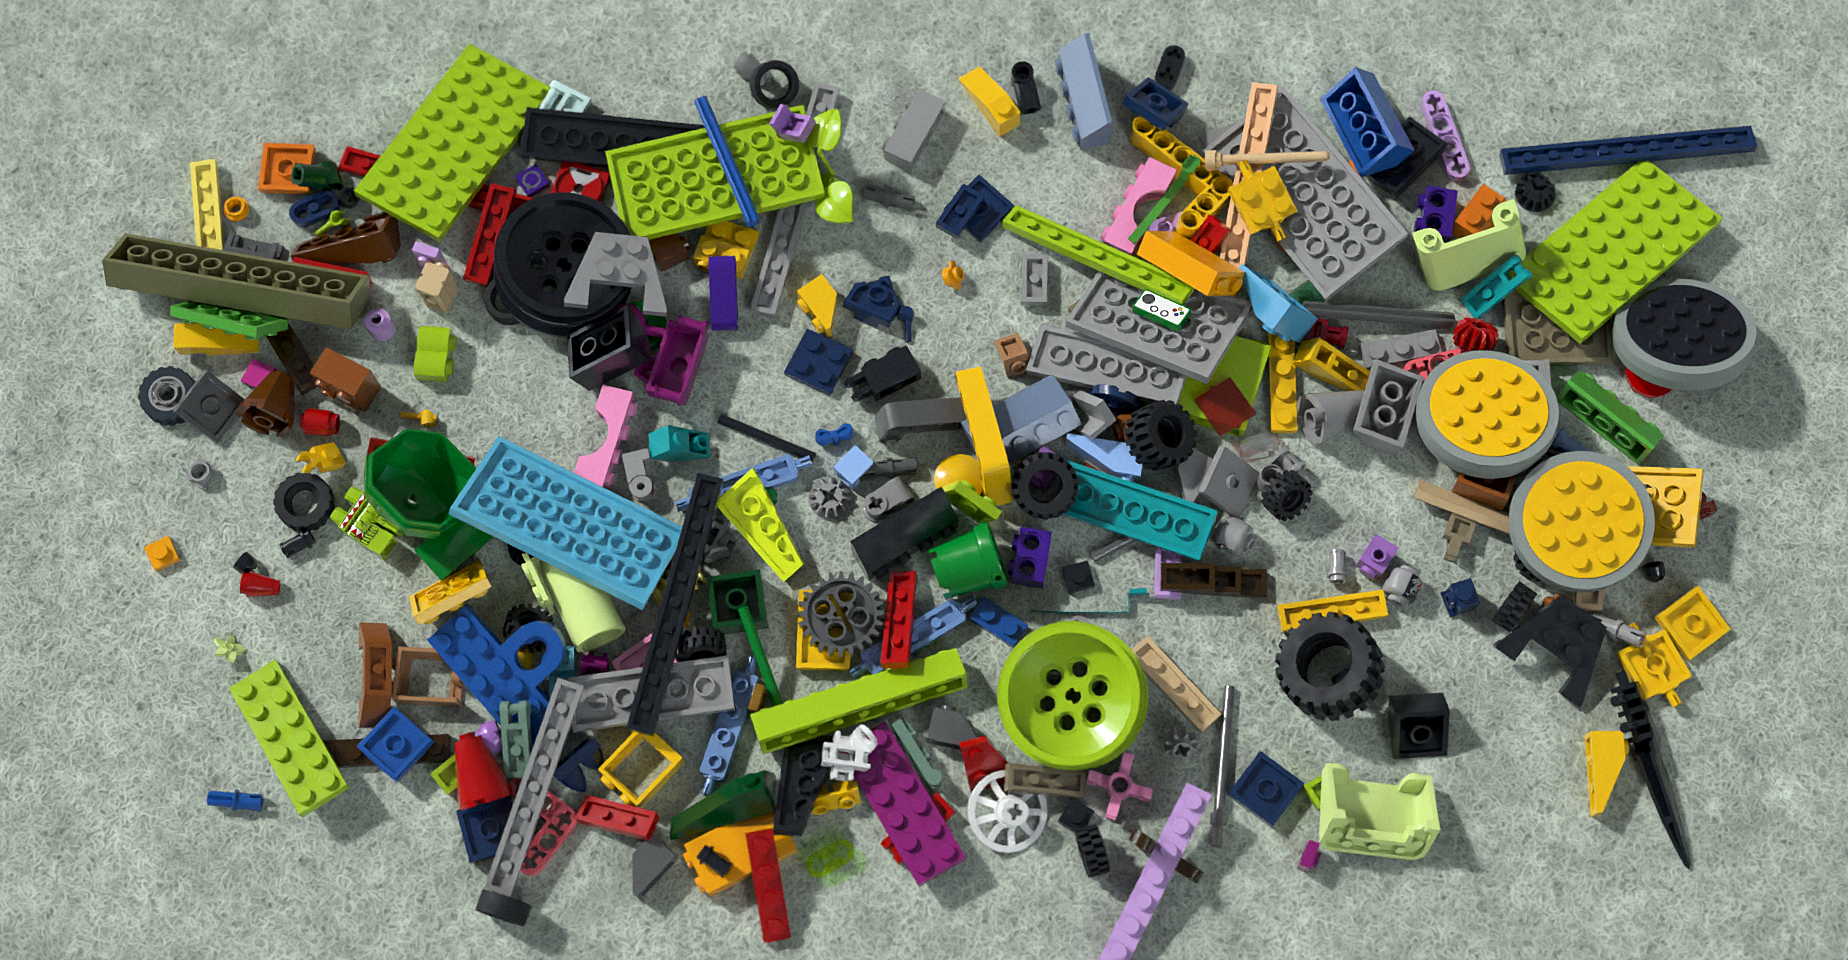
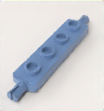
[675,454,812,512]
[849,596,978,680]
[699,656,761,795]

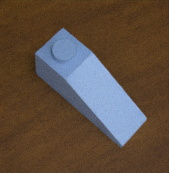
[1066,433,1143,483]

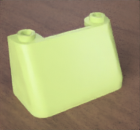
[1412,199,1526,291]
[1319,763,1440,860]

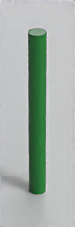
[738,606,783,707]

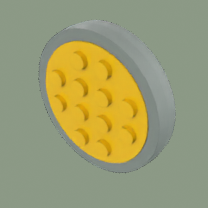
[1416,350,1559,479]
[1509,451,1655,592]

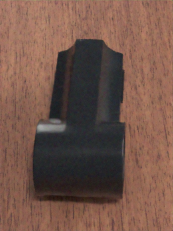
[1011,61,1041,115]

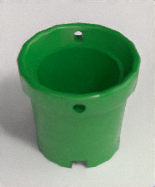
[929,521,1009,599]

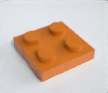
[258,143,316,195]

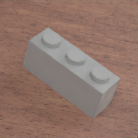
[882,89,946,172]

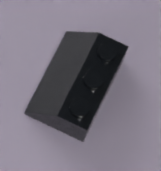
[567,304,650,391]

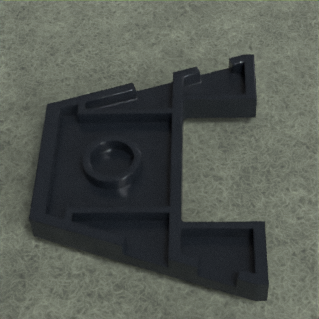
[1493,595,1607,707]

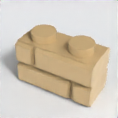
[415,262,459,314]

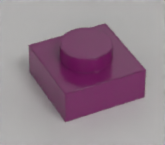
[1297,839,1322,872]

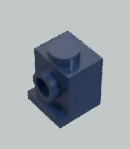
[1440,578,1481,618]

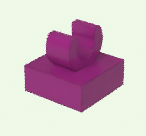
[580,651,610,676]

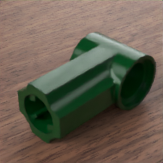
[290,161,344,192]

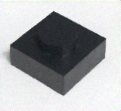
[1062,560,1095,594]
[1058,798,1095,832]

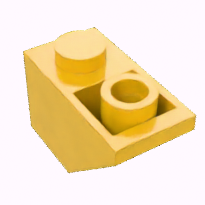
[796,274,838,338]

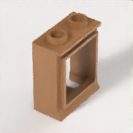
[392,647,464,708]

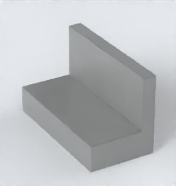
[1072,390,1116,440]

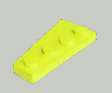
[717,467,805,582]

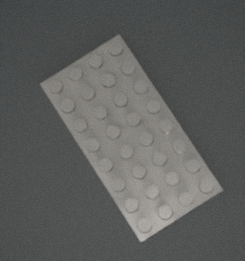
[1203,86,1409,301]

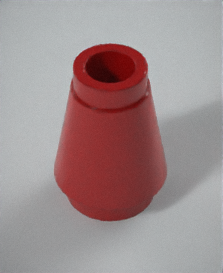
[240,571,281,597]

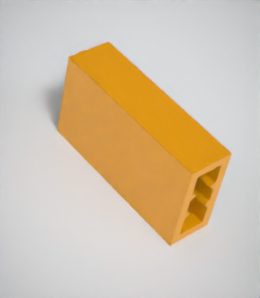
[1137,231,1245,296]
[683,805,798,897]

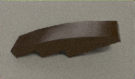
[1161,563,1267,597]

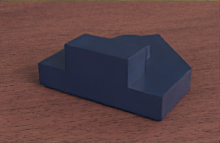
[843,275,901,328]

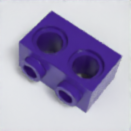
[1414,185,1458,244]
[1007,527,1052,589]

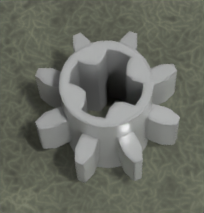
[1164,726,1197,759]

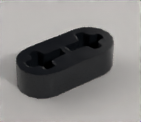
[1154,45,1185,91]

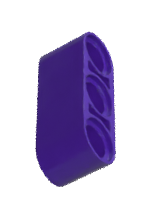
[709,256,738,331]

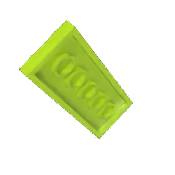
[229,659,350,818]

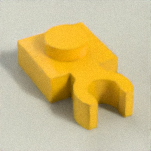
[295,442,346,474]

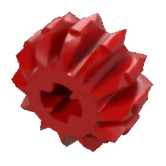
[1453,317,1499,352]

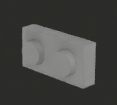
[1021,254,1048,306]

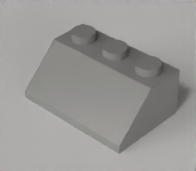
[1353,359,1424,456]

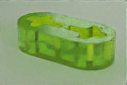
[806,839,855,879]

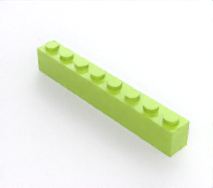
[750,648,968,754]

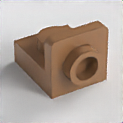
[994,333,1029,378]

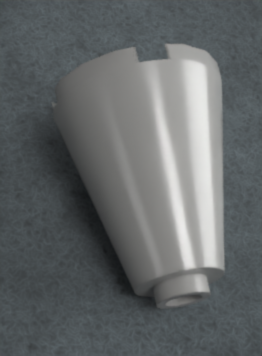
[1297,390,1364,444]

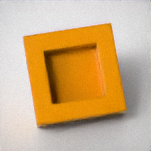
[144,536,181,572]

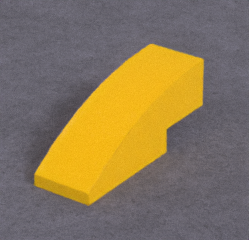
[173,323,259,356]

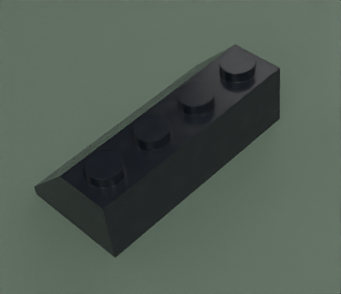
[850,487,958,580]

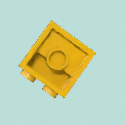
[693,221,760,279]

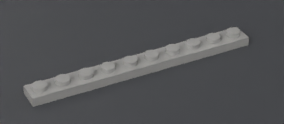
[750,82,840,318]

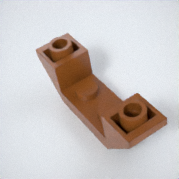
[358,622,392,729]

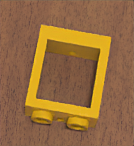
[598,732,685,808]

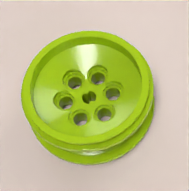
[997,621,1149,770]

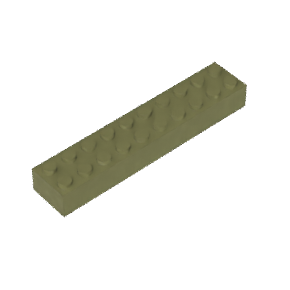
[102,233,370,329]

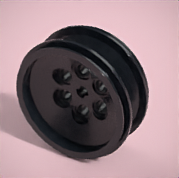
[494,192,632,337]

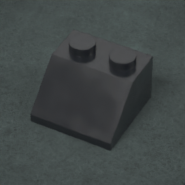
[1388,692,1450,759]

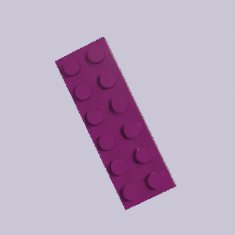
[840,721,967,887]

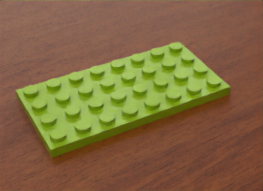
[354,43,551,242]
[605,105,825,240]
[1508,161,1723,344]

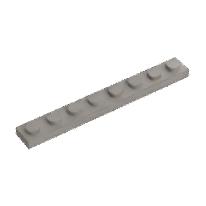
[484,678,585,897]

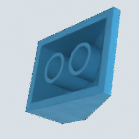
[1239,264,1318,343]

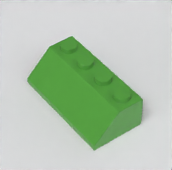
[1557,370,1664,465]

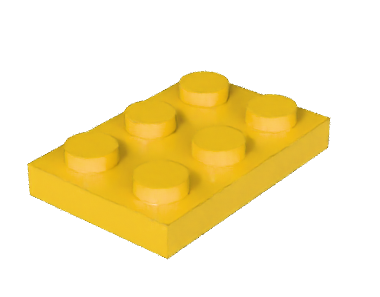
[796,590,852,671]

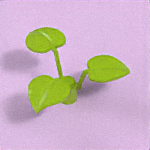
[806,108,854,223]

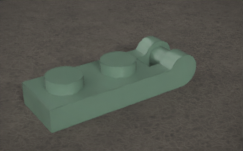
[500,700,532,778]
[892,719,942,790]

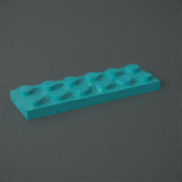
[1054,461,1218,562]

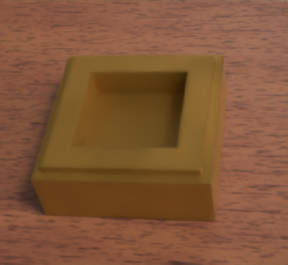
[748,683,768,714]

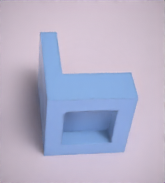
[833,445,873,491]

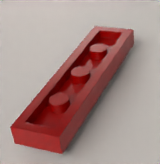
[463,183,517,287]
[881,571,918,669]
[745,828,791,943]

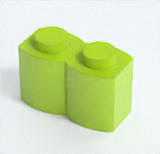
[414,326,457,382]

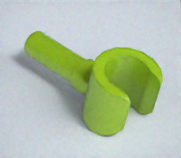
[315,211,350,236]

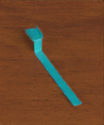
[1030,588,1149,613]

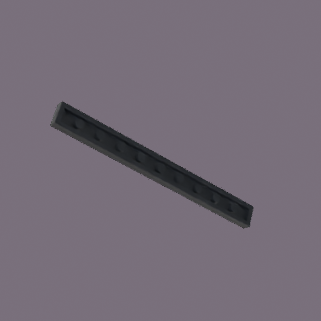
[626,473,724,737]

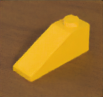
[959,66,1021,137]
[1292,337,1370,391]
[1584,731,1629,817]

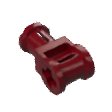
[1294,316,1348,349]

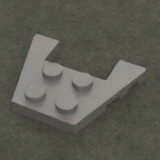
[564,232,667,316]

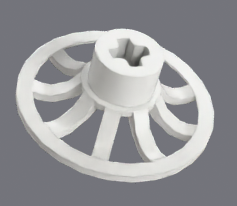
[968,770,1047,853]

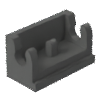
[222,232,285,260]

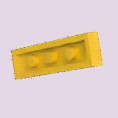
[1267,332,1298,433]
[1277,590,1388,633]

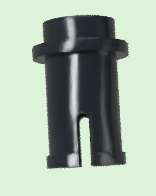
[279,529,316,558]
[696,845,733,878]

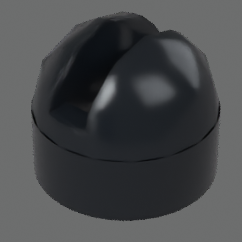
[339,187,360,209]
[233,552,257,574]
[1642,561,1665,583]

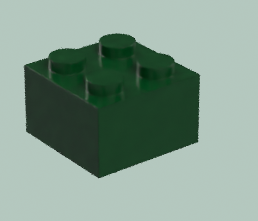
[707,569,769,635]

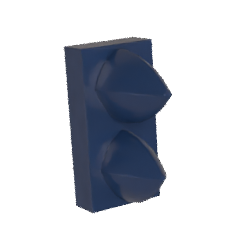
[554,735,604,792]

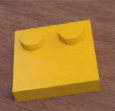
[1654,586,1731,661]

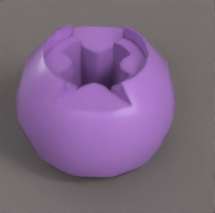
[476,720,503,754]

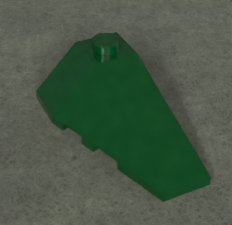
[669,770,776,840]

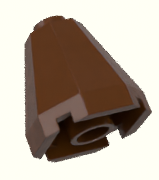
[236,370,294,437]

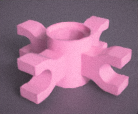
[1086,752,1153,821]

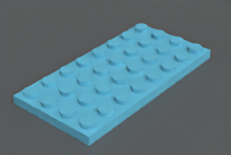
[449,436,682,610]

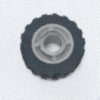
[138,366,195,426]

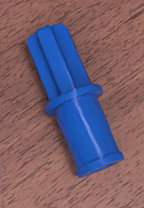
[207,789,264,812]

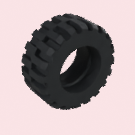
[1275,612,1385,721]

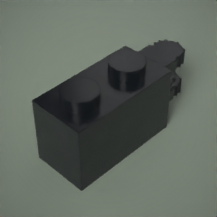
[844,345,921,402]

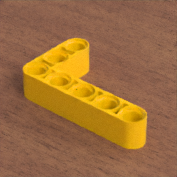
[1129,116,1233,240]
[955,366,1013,506]

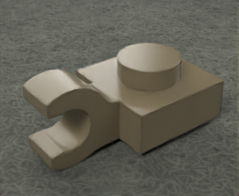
[1442,512,1477,562]

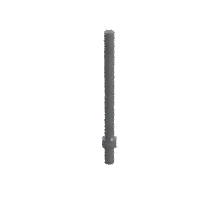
[1210,685,1235,848]

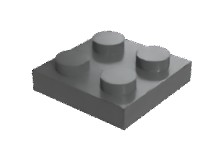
[173,370,244,443]

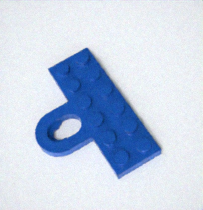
[427,604,572,750]

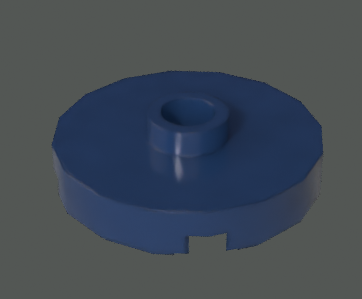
[1090,384,1141,414]

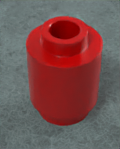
[299,408,341,436]

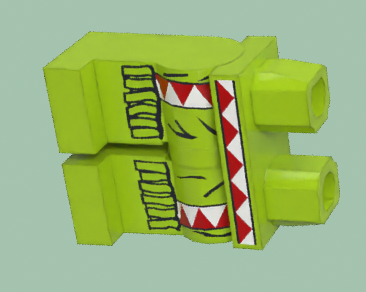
[330,486,403,561]

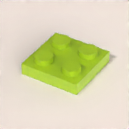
[943,481,1002,524]

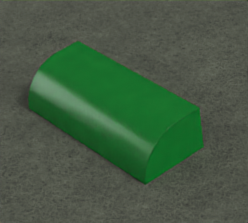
[414,520,494,581]

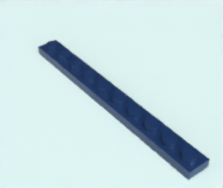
[1499,125,1758,175]

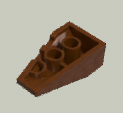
[290,212,401,263]

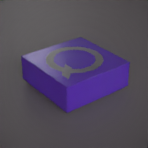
[514,164,550,197]

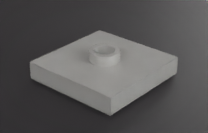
[1198,446,1259,518]

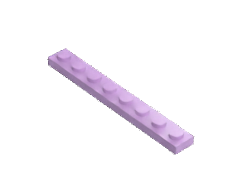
[1099,783,1212,960]

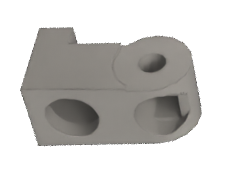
[622,448,654,502]

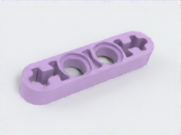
[1420,90,1470,182]

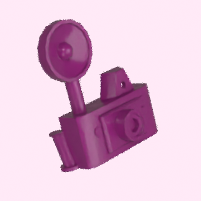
[605,303,709,407]

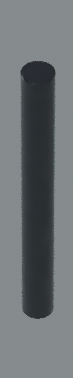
[717,414,816,462]

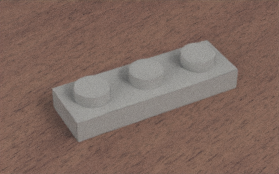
[1359,329,1442,370]

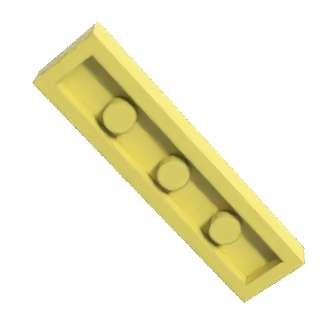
[190,159,225,250]

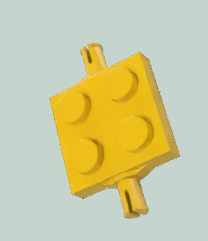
[1227,159,1298,242]
[1615,622,1692,708]

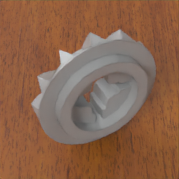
[809,477,851,519]

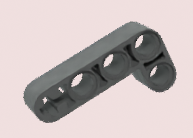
[875,397,966,444]

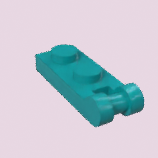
[1461,254,1533,319]

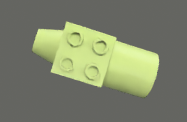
[521,553,626,653]

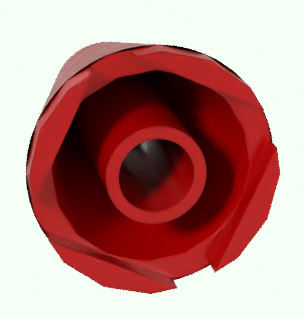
[455,731,513,810]

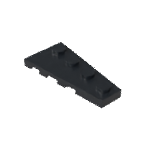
[773,736,833,836]

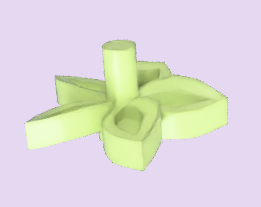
[214,635,246,663]

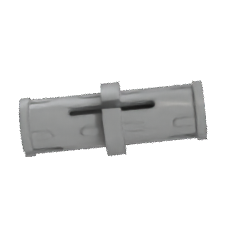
[1592,613,1646,648]

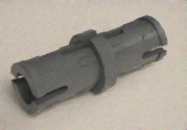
[862,183,915,212]
[864,457,917,479]

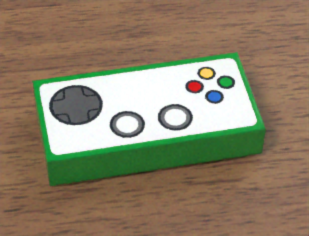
[1132,289,1191,332]

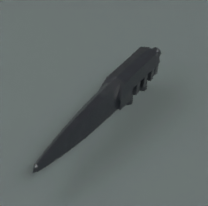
[1610,670,1691,869]

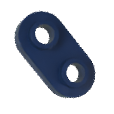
[289,190,340,227]

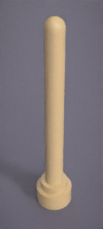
[1205,150,1330,171]

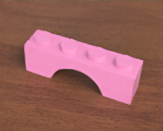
[1101,157,1177,256]
[574,385,638,489]

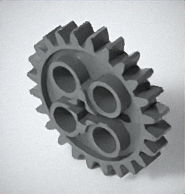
[797,571,885,659]

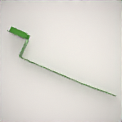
[1128,153,1202,244]

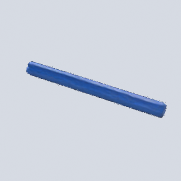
[694,96,760,227]

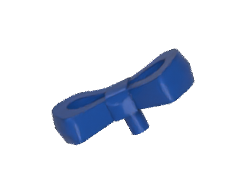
[815,423,854,446]

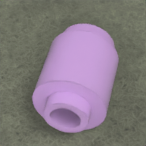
[365,308,396,341]

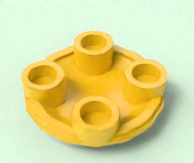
[934,454,983,495]

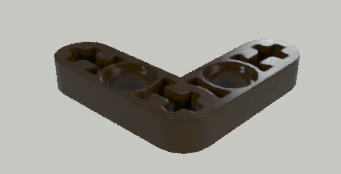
[1128,828,1204,884]

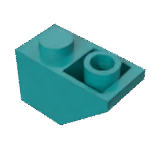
[648,425,710,462]

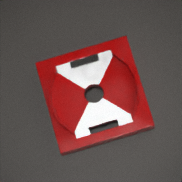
[551,162,611,203]

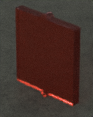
[1194,377,1256,437]

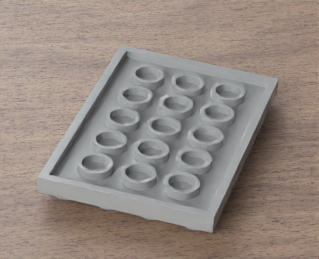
[1066,264,1253,384]

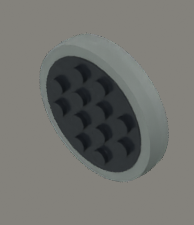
[1612,279,1757,391]

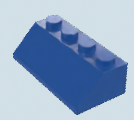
[1320,67,1415,177]

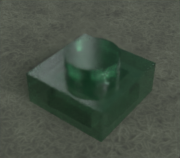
[1288,280,1325,304]

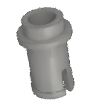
[1327,549,1349,584]

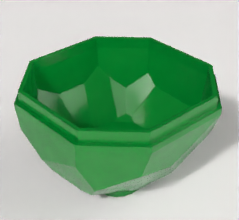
[364,428,477,539]

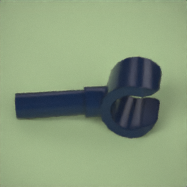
[898,305,914,342]

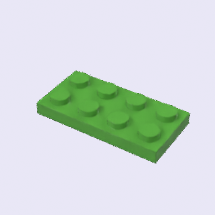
[170,301,289,340]

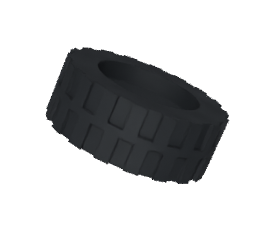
[273,472,335,532]

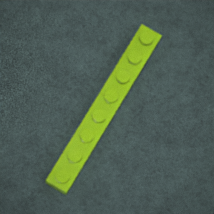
[1003,205,1194,305]

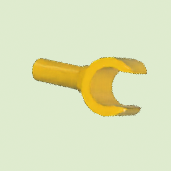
[400,410,437,428]

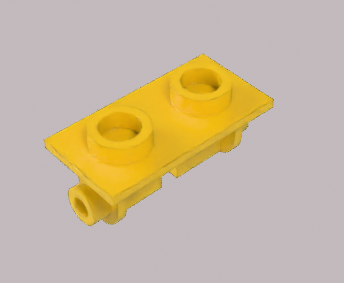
[811,780,861,815]

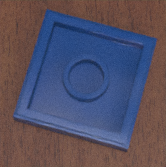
[356,706,435,783]

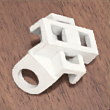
[821,725,878,782]

